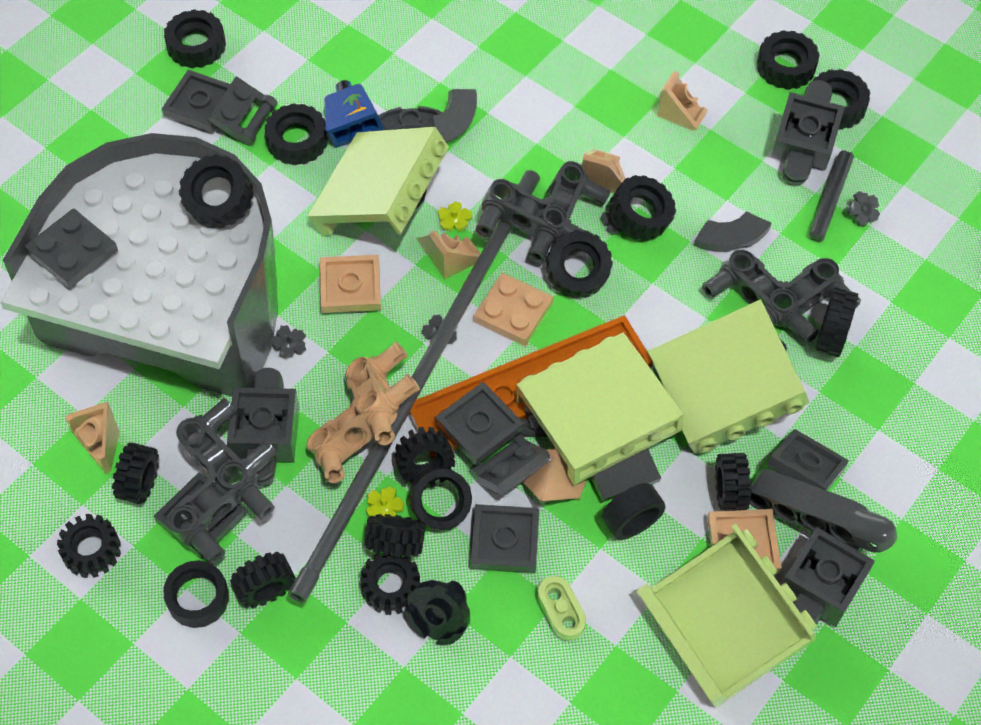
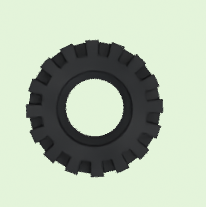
[394,427,455,489]
[112,442,159,504]
[715,453,751,511]
[57,514,121,578]
[364,514,426,557]
[230,552,296,608]
[360,553,420,615]

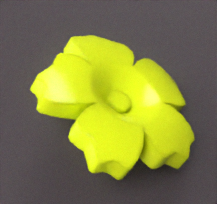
[438,201,472,232]
[366,486,405,517]

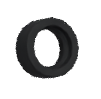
[408,467,472,530]
[601,483,666,540]
[163,560,229,628]

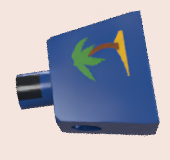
[324,80,385,148]

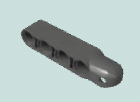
[750,469,897,553]

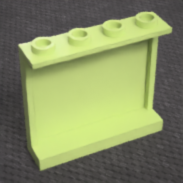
[307,127,449,236]
[649,299,810,454]
[517,332,684,485]
[637,523,817,708]

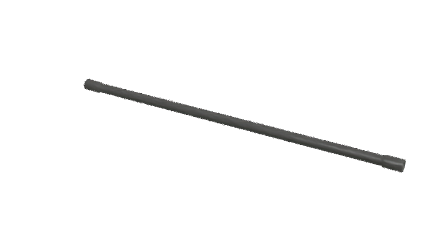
[288,170,540,603]

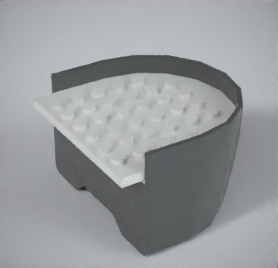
[1,133,278,397]

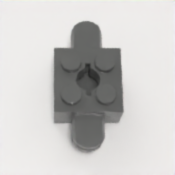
[771,80,845,185]
[227,367,299,487]
[782,527,875,627]

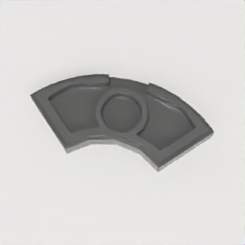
[429,89,477,143]
[378,106,442,131]
[694,211,772,252]

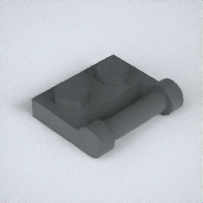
[207,76,278,146]
[469,434,552,496]

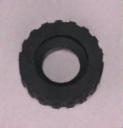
[164,9,226,68]
[757,30,820,90]
[813,69,870,130]
[264,103,328,165]
[179,154,254,228]
[609,175,676,241]
[545,230,613,298]
[815,287,859,357]

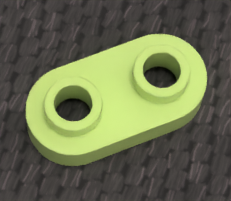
[538,576,586,640]

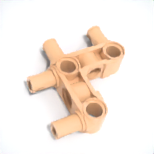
[307,341,420,483]

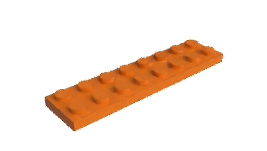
[409,315,653,459]

